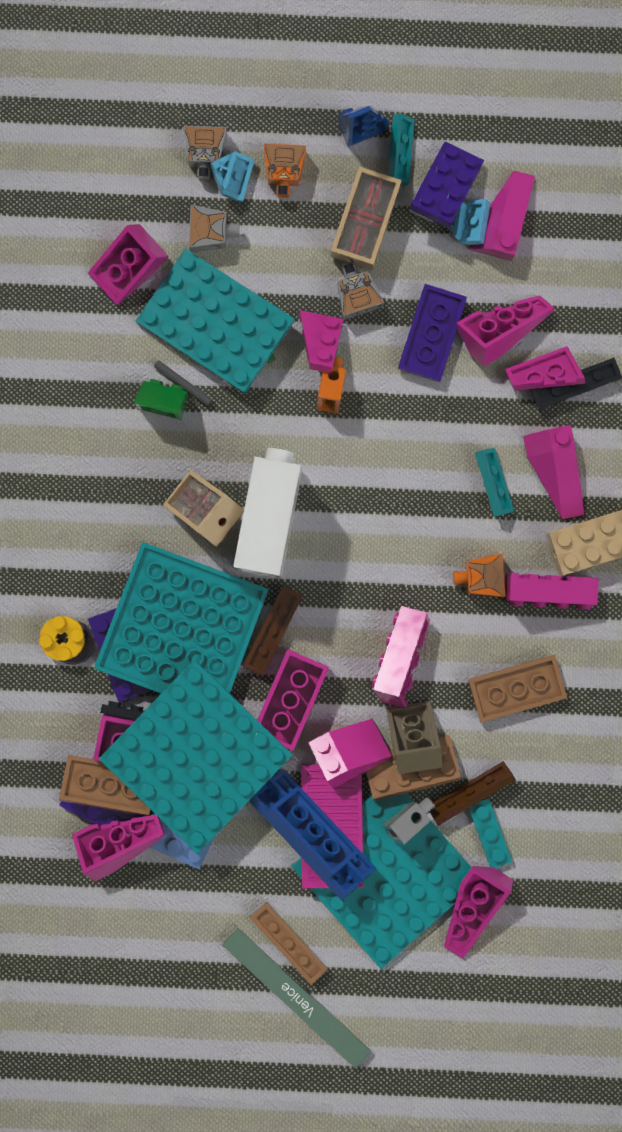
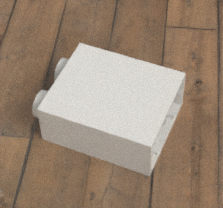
[233,448,302,579]

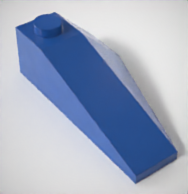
[338,106,390,147]

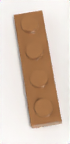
[250,901,328,985]

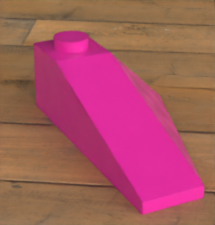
[469,171,535,261]
[444,865,513,958]

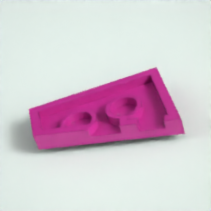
[299,310,343,374]
[505,346,585,391]

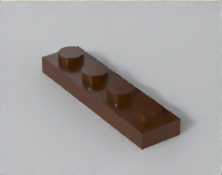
[243,586,303,676]
[430,761,516,826]

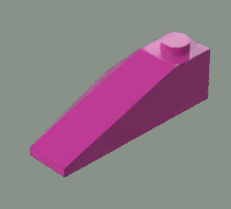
[456,295,554,367]
[523,425,584,519]
[72,815,165,882]

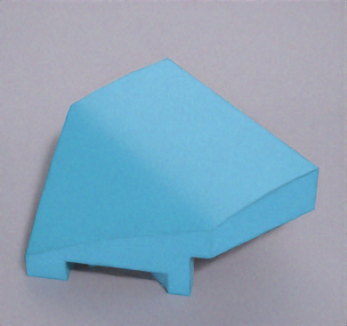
[210,151,255,203]
[448,199,491,245]

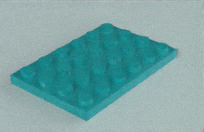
[136,248,295,394]

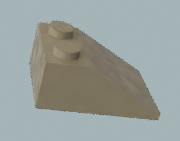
[386,701,443,774]

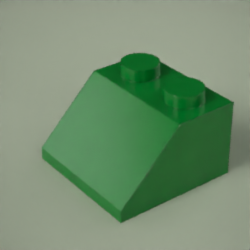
[134,379,189,420]

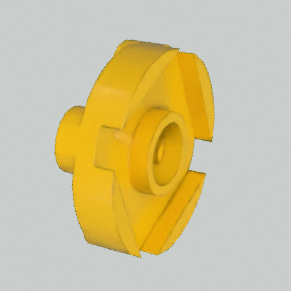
[39,616,85,661]

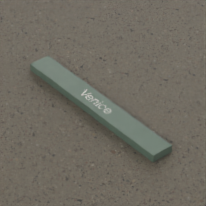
[222,927,371,1069]

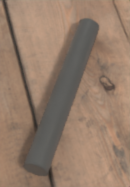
[154,360,212,406]

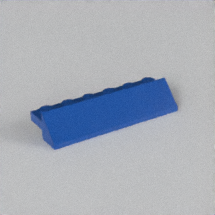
[249,769,376,901]

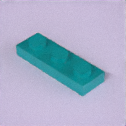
[388,113,415,186]
[475,448,514,517]
[468,797,512,868]

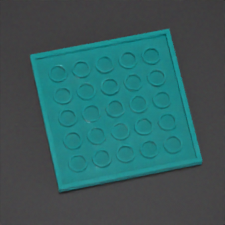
[94,542,269,693]
[99,659,293,855]
[291,793,471,969]

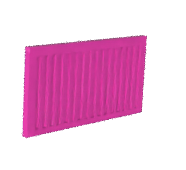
[301,764,364,889]

